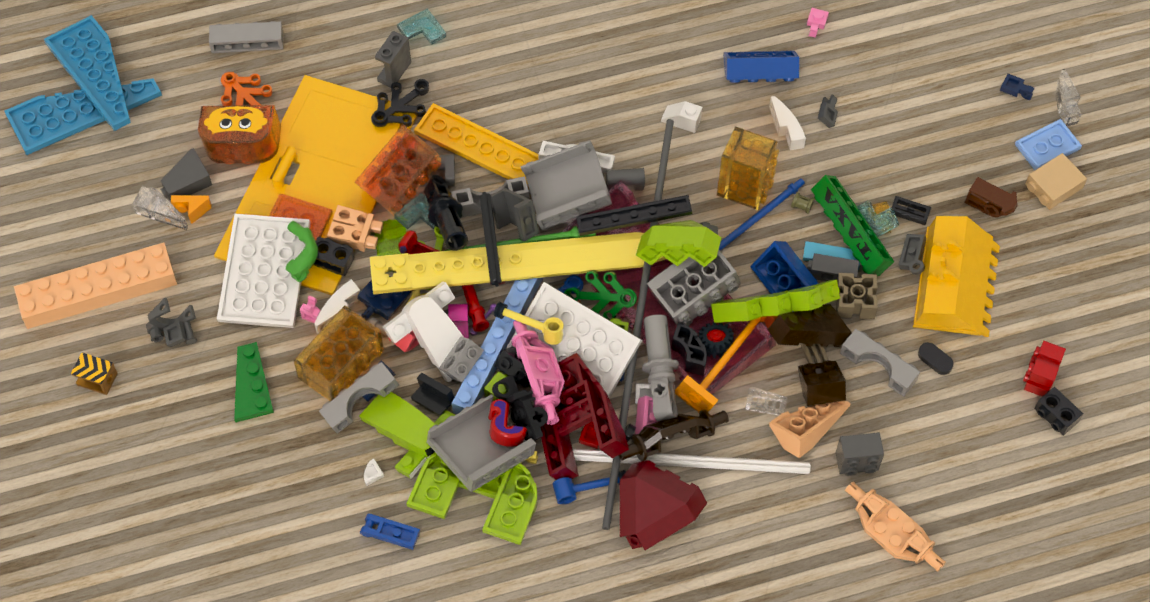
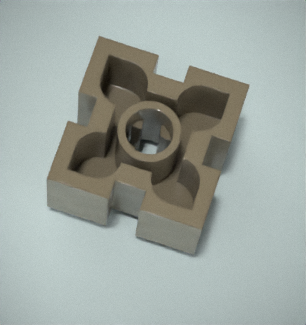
[836,273,878,319]

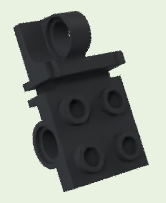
[492,375,548,441]

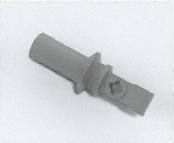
[642,315,679,421]

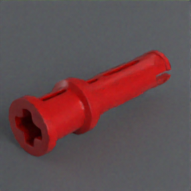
[462,284,490,332]

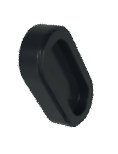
[918,342,954,375]

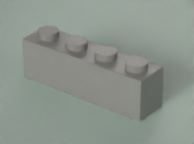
[209,21,283,53]

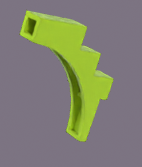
[711,280,840,323]

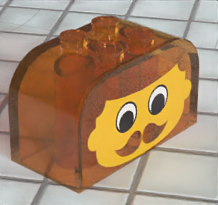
[198,105,281,164]

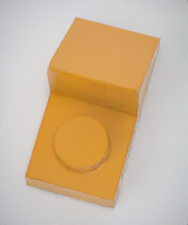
[171,195,212,224]

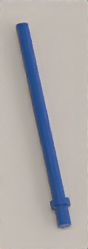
[719,178,805,251]

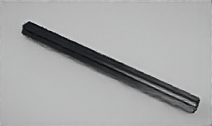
[480,192,502,287]

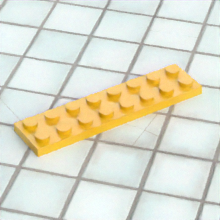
[414,103,539,190]

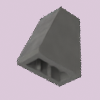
[160,148,212,202]

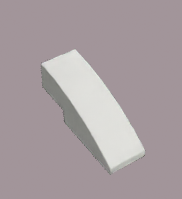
[769,96,806,151]
[314,279,360,335]

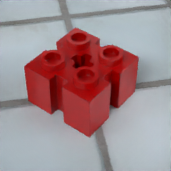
[1023,340,1066,397]

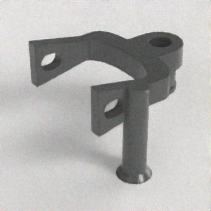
[146,298,197,345]

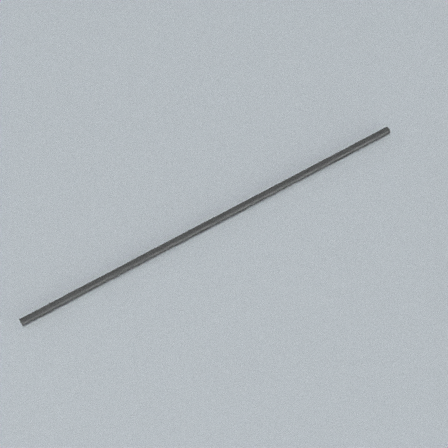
[602,119,674,530]

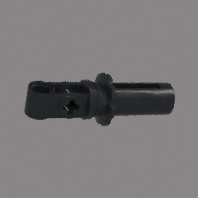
[423,175,468,251]

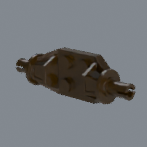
[618,410,729,461]

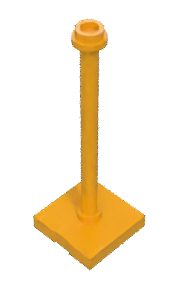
[674,316,766,413]

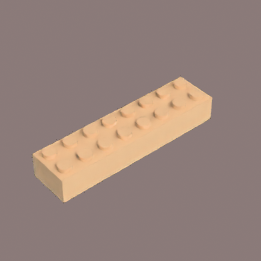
[14,242,177,329]

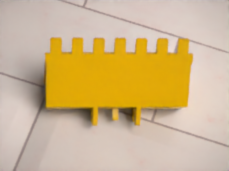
[913,216,1000,337]

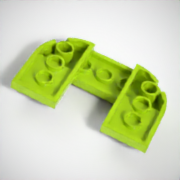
[406,452,537,545]

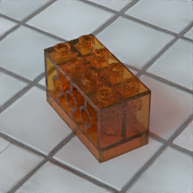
[355,125,442,216]

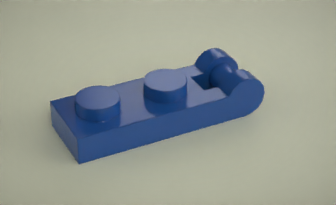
[360,514,420,550]

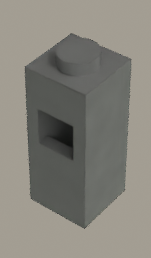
[807,253,859,281]

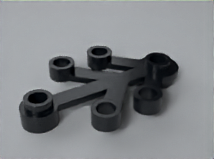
[371,79,429,127]

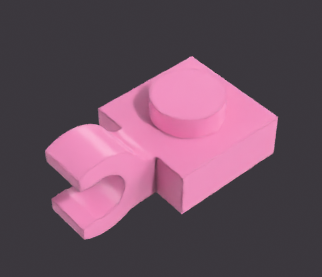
[807,8,829,38]
[300,296,321,323]

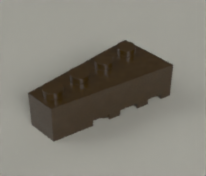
[768,304,852,347]

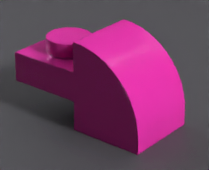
[448,304,469,339]

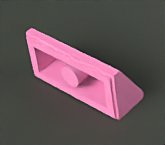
[635,396,657,434]

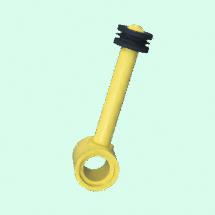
[494,302,564,345]

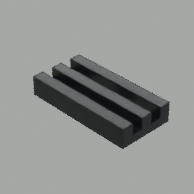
[890,196,931,225]

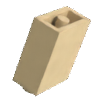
[1025,153,1087,210]

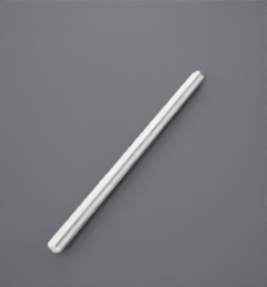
[573,449,811,474]

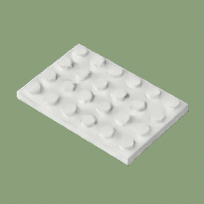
[217,214,310,328]
[506,282,642,398]

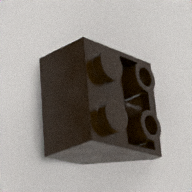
[798,360,846,406]

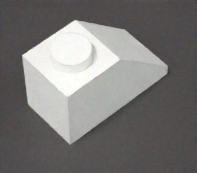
[661,101,703,133]

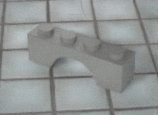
[451,176,529,218]
[840,329,920,397]
[319,362,399,434]

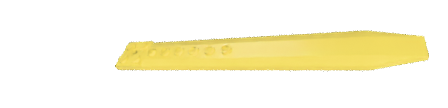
[370,232,666,294]

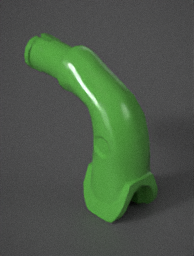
[286,221,318,282]

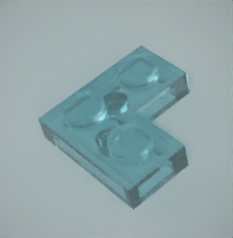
[397,8,446,45]
[394,193,435,230]
[857,201,899,237]

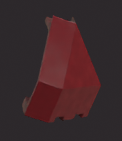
[620,460,707,551]

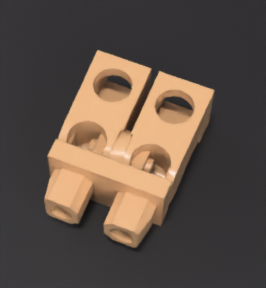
[327,205,383,252]

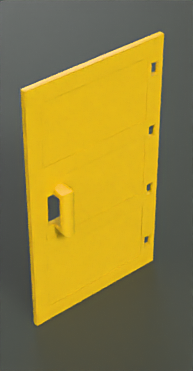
[214,75,419,295]

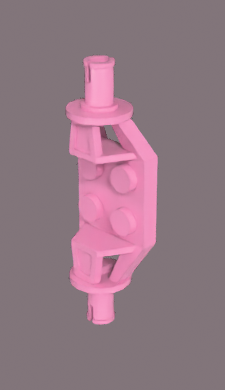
[511,320,565,425]

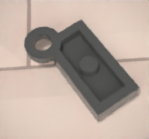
[898,234,926,275]

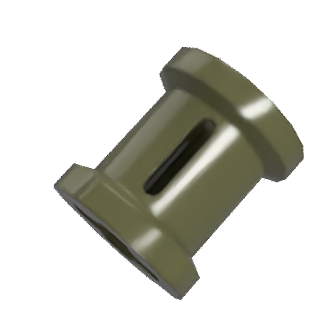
[791,192,815,214]

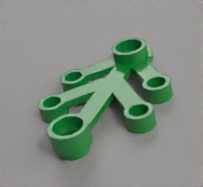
[564,270,637,320]

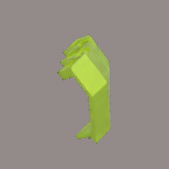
[636,220,722,267]

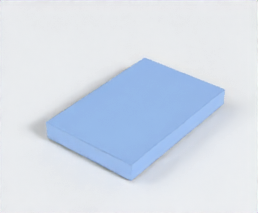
[1015,119,1082,170]

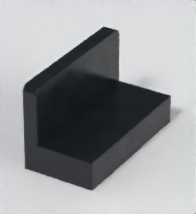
[411,372,455,416]

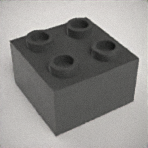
[835,432,884,476]

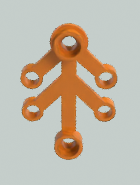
[221,72,272,122]

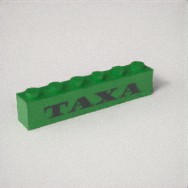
[811,175,894,276]

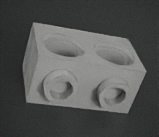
[439,337,484,382]

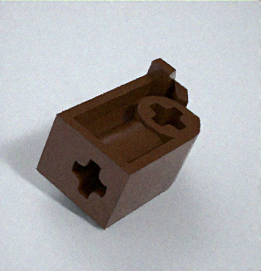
[964,177,1018,217]

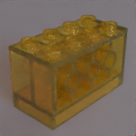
[717,126,779,210]
[294,305,384,401]

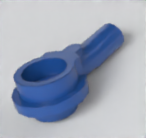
[557,275,584,294]

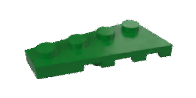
[234,342,274,423]

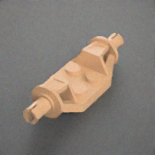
[845,481,946,572]

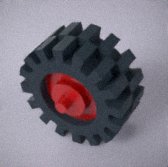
[699,322,734,358]

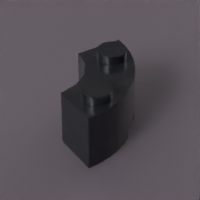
[671,322,707,376]

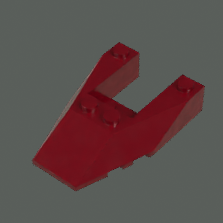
[540,353,629,480]

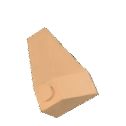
[769,401,850,458]

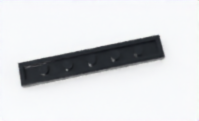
[576,195,692,236]

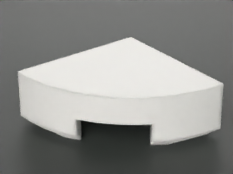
[364,459,384,486]

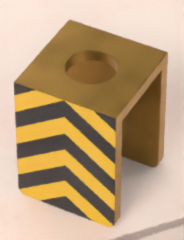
[71,353,118,395]

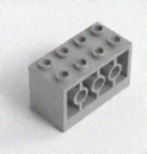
[647,250,741,326]

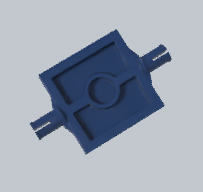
[357,276,411,321]

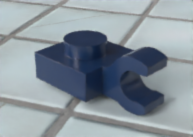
[1000,74,1035,100]

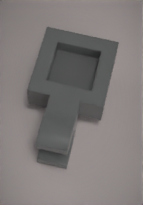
[818,94,838,128]

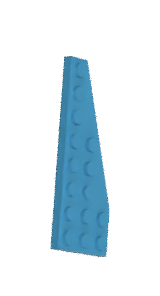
[44,15,131,131]
[4,78,162,155]

